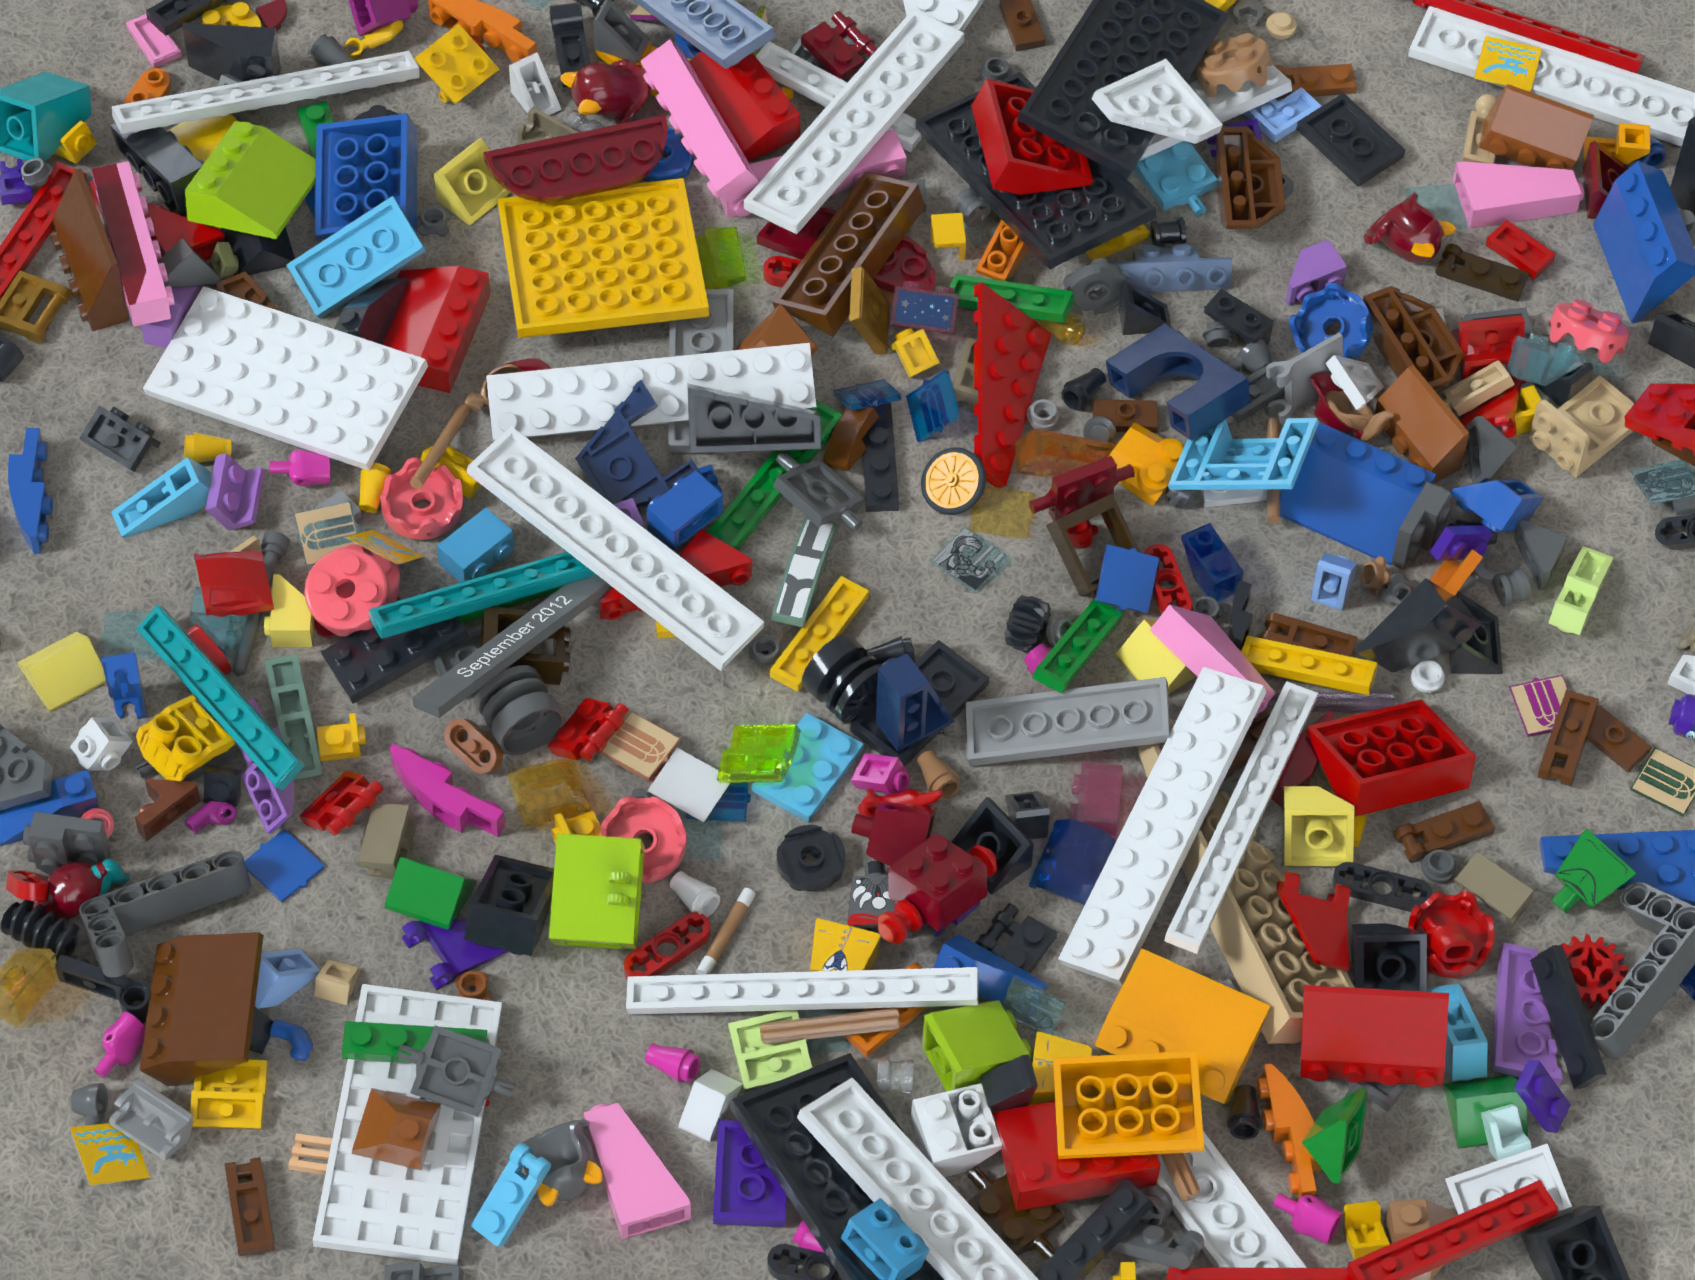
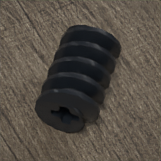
[0,900,80,962]

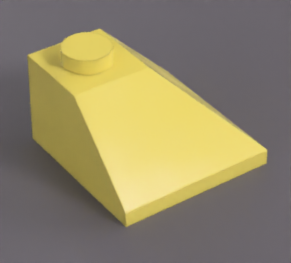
[1284,786,1354,866]

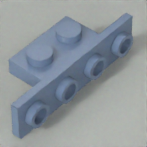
[1109,244,1232,292]

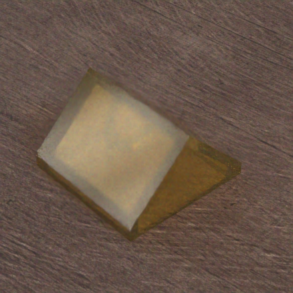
[0,948,59,1028]

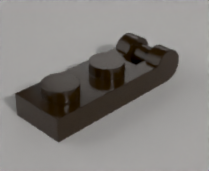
[1435,244,1529,302]

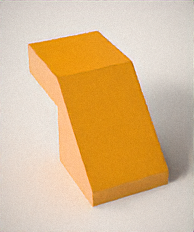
[1583,123,1650,167]

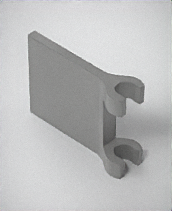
[1266,332,1343,425]

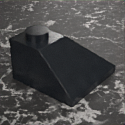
[1351,923,1427,992]

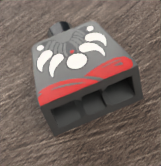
[847,861,913,939]

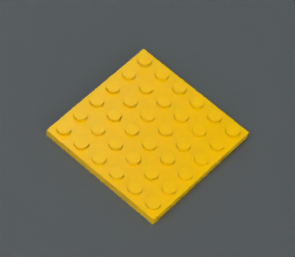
[497,178,709,338]

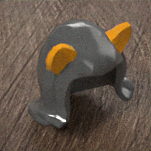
[524,1119,603,1207]

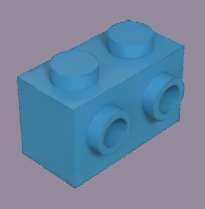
[437,508,514,583]
[841,1198,930,1280]

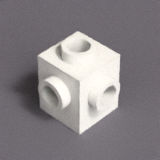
[70,717,133,771]

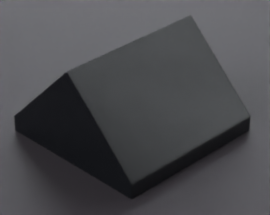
[220,226,295,276]
[1648,310,1695,369]
[1449,591,1503,674]
[951,797,1034,895]

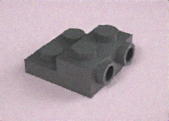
[1391,482,1452,570]
[23,812,111,875]

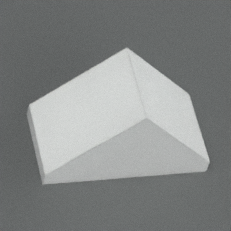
[509,53,562,115]
[678,1069,743,1142]

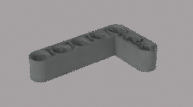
[79,851,251,977]
[1590,882,1695,1059]

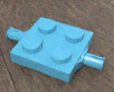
[1134,141,1218,217]

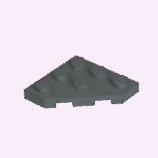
[0,724,53,810]

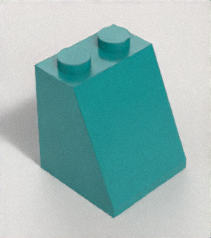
[0,72,92,162]

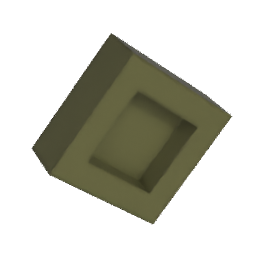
[209,242,239,280]

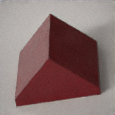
[1583,141,1629,219]

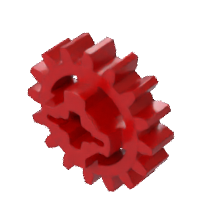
[1560,934,1628,1009]

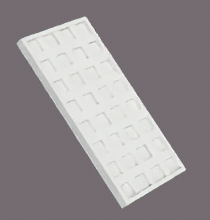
[143,286,428,471]
[313,984,502,1266]

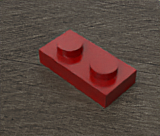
[1485,220,1556,280]

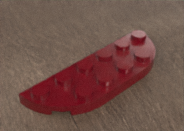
[483,114,668,202]
[757,207,936,295]

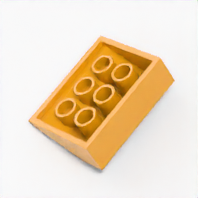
[1094,948,1271,1104]
[1053,1051,1204,1159]

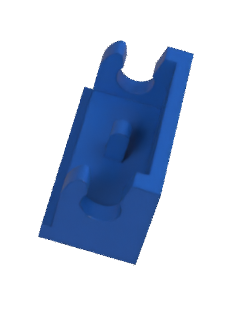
[101,652,147,719]

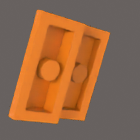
[1429,549,1483,596]

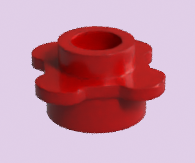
[1066,520,1099,548]

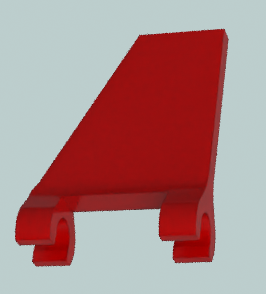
[1460,376,1522,449]
[1276,871,1350,971]

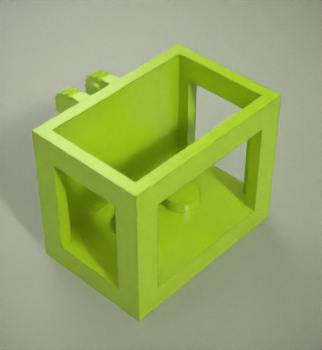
[549,833,645,950]

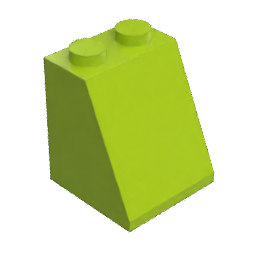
[922,1000,1033,1092]

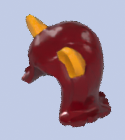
[560,60,651,124]
[1364,192,1456,263]

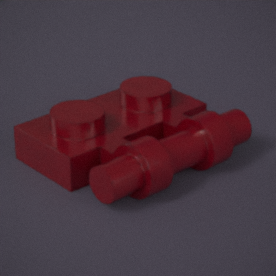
[801,11,878,80]

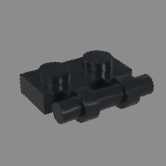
[975,903,1057,974]

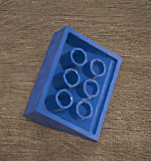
[314,113,418,239]
[1593,161,1695,323]
[1280,422,1436,565]

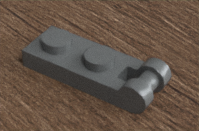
[1111,1222,1205,1269]

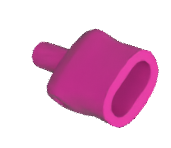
[269,449,330,487]
[94,1012,145,1079]
[1273,1193,1343,1245]

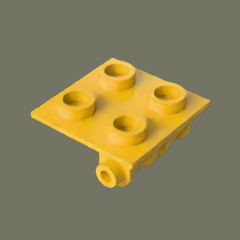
[414,24,500,104]

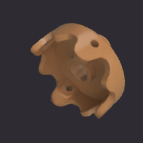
[1195,33,1274,98]

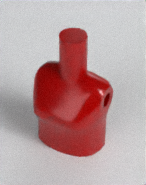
[1421,916,1474,963]

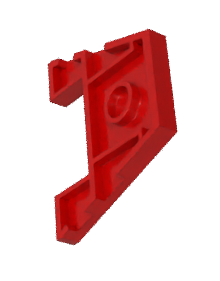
[1624,384,1695,457]

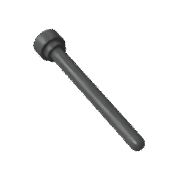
[233,531,290,676]

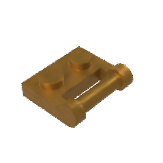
[0,271,72,344]

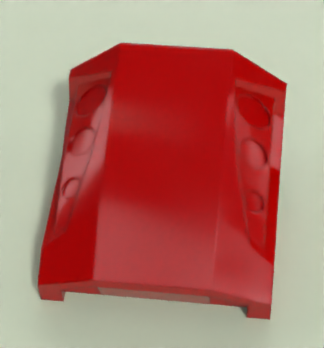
[194,550,274,617]

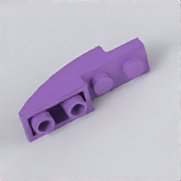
[237,699,294,833]

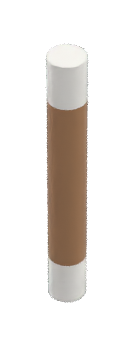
[696,888,756,975]

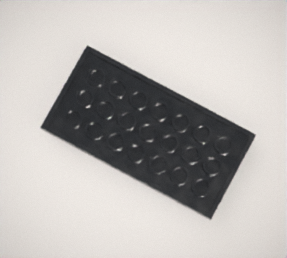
[1017,0,1228,179]
[915,72,1157,269]
[729,1053,944,1280]

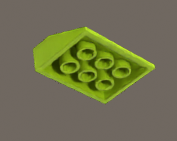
[185,121,316,239]

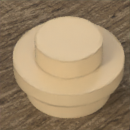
[1266,12,1297,40]

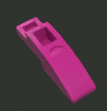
[389,744,505,837]

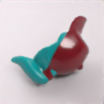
[35,859,130,921]

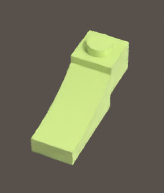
[1548,546,1614,635]

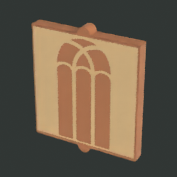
[600,711,680,782]

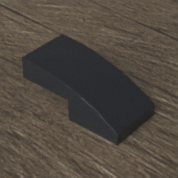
[1229,580,1253,651]

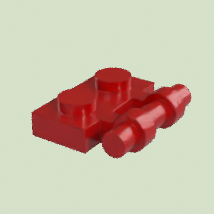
[548,698,629,761]
[299,771,383,836]

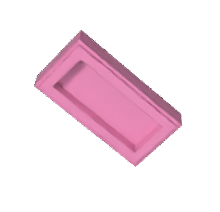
[126,14,182,68]

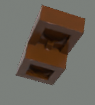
[823,406,879,471]

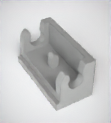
[109,1079,194,1161]

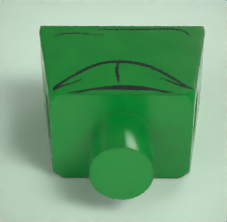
[1551,828,1636,914]

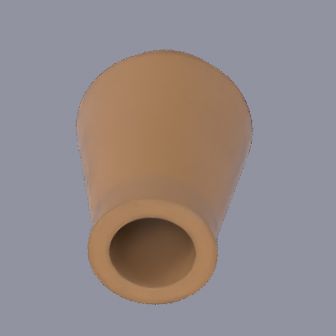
[917,750,960,800]

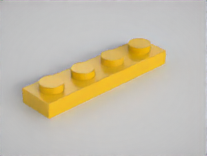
[770,576,869,692]
[1241,636,1377,696]

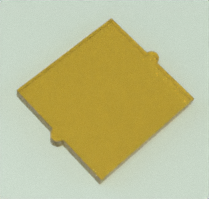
[970,486,1034,539]

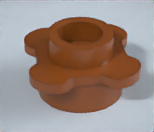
[454,971,492,1001]

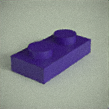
[1430,525,1494,561]
[1514,1060,1571,1133]

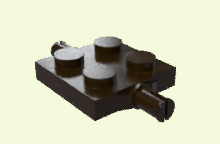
[967,1166,1065,1261]

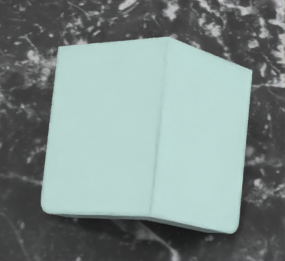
[1481,1104,1532,1161]

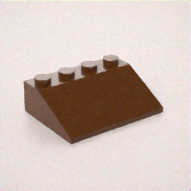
[50,169,129,331]
[140,932,264,1086]

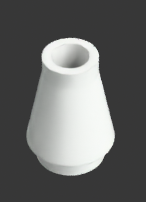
[670,871,720,917]

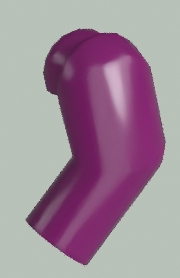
[185,801,237,834]

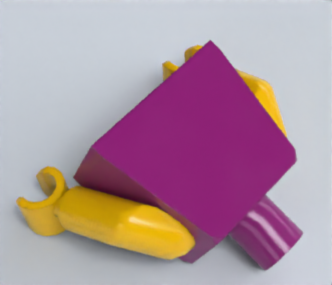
[344,0,418,59]

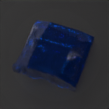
[1029,819,1116,905]

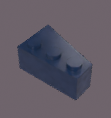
[876,653,955,752]

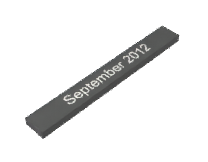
[412,575,612,718]

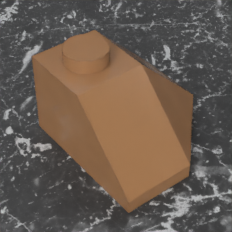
[1385,1199,1457,1280]

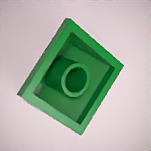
[384,857,476,930]
[1443,1075,1528,1149]
[1302,1088,1368,1184]

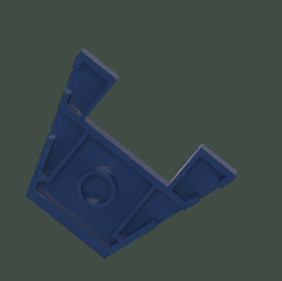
[575,380,703,507]

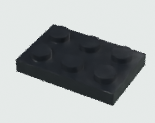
[1296,92,1405,187]

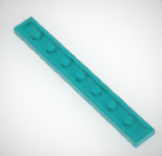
[368,552,597,639]
[136,604,305,791]

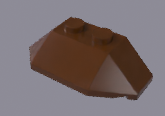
[1216,126,1285,229]
[1363,286,1464,390]

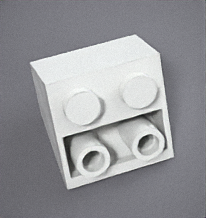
[910,1083,1002,1177]

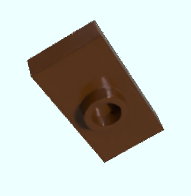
[999,0,1045,52]
[1092,399,1158,433]
[1587,705,1651,773]

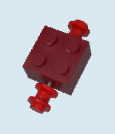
[878,832,997,944]

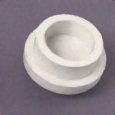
[1411,660,1445,693]

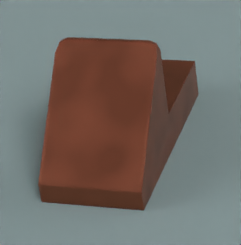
[135,779,201,841]

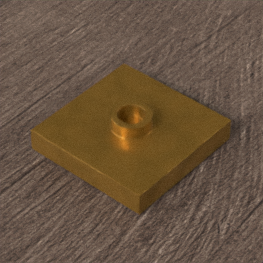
[849,267,890,355]

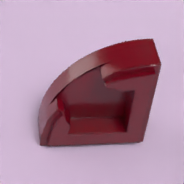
[256,0,287,32]

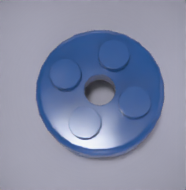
[1289,283,1373,360]

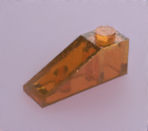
[1015,429,1117,477]

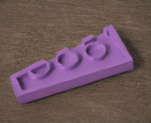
[1491,942,1563,1085]

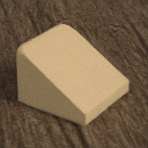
[314,960,361,1005]

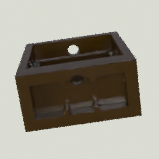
[1046,494,1141,598]
[480,606,570,685]

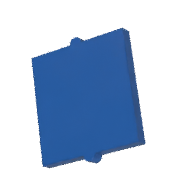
[1095,544,1159,614]
[245,829,325,903]

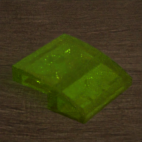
[695,227,747,289]
[717,724,801,783]

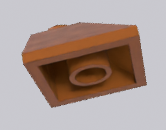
[735,304,819,356]
[352,1088,441,1170]

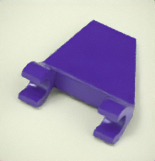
[402,919,508,990]

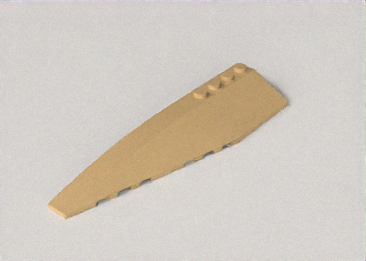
[1137,718,1355,1044]

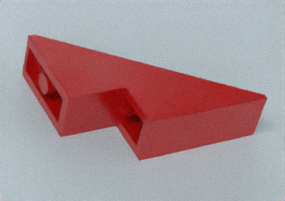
[89,181,225,260]
[599,529,753,620]

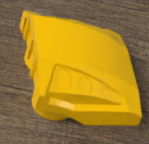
[136,695,236,781]

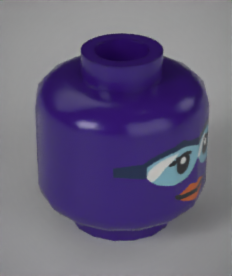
[1668,694,1695,740]

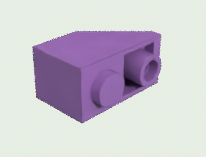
[1286,239,1347,306]

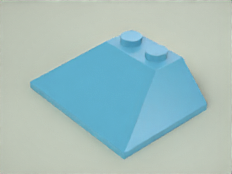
[1168,418,1319,490]

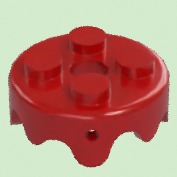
[1407,891,1495,978]

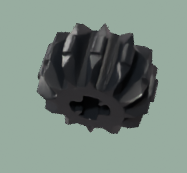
[1005,595,1051,652]

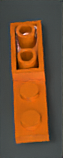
[428,0,537,63]
[976,220,1029,281]
[1257,1064,1322,1200]

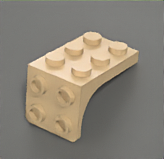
[1529,375,1634,477]

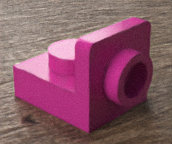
[851,753,911,795]

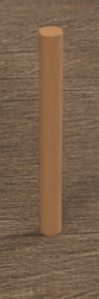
[410,404,470,489]
[1266,418,1280,524]

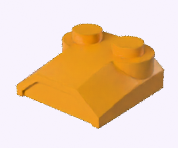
[1108,423,1184,506]

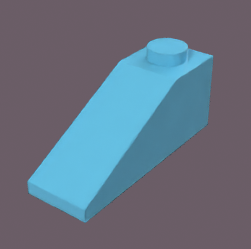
[111,457,212,538]
[1427,984,1488,1081]

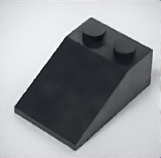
[182,23,281,81]
[1355,578,1481,673]
[464,854,554,956]
[1521,1205,1630,1280]

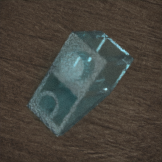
[1506,333,1586,386]
[190,586,242,660]

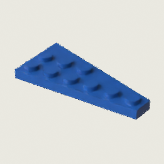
[1539,830,1695,906]

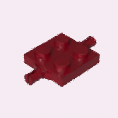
[1029,456,1135,521]

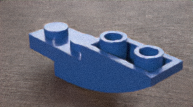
[8,428,53,554]

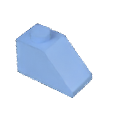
[1311,553,1358,611]
[255,948,320,1009]

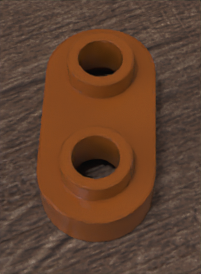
[444,719,503,774]

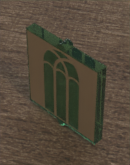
[1630,747,1695,817]

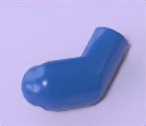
[270,1019,313,1061]

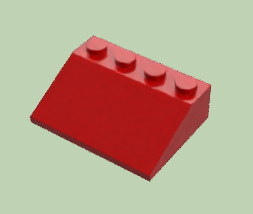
[657,51,800,162]
[971,78,1093,195]
[382,266,490,393]
[1306,699,1476,817]
[1300,985,1449,1088]
[992,1101,1161,1211]

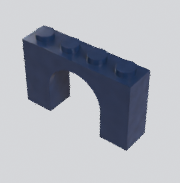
[1106,323,1251,441]

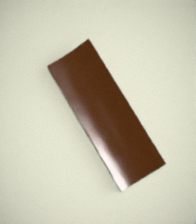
[772,172,925,337]

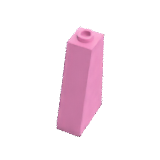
[1453,161,1584,228]
[1150,604,1276,718]
[584,1103,691,1239]

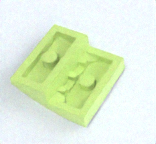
[728,1010,812,1090]

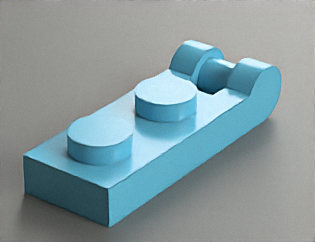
[471,1142,551,1247]

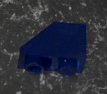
[1181,523,1244,602]

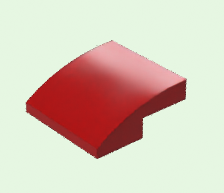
[1459,315,1527,384]

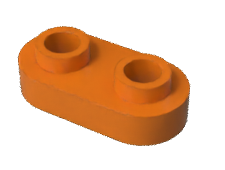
[124,68,171,104]

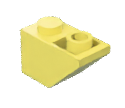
[264,574,314,647]

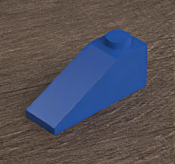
[0,769,99,846]
[933,934,1049,1014]

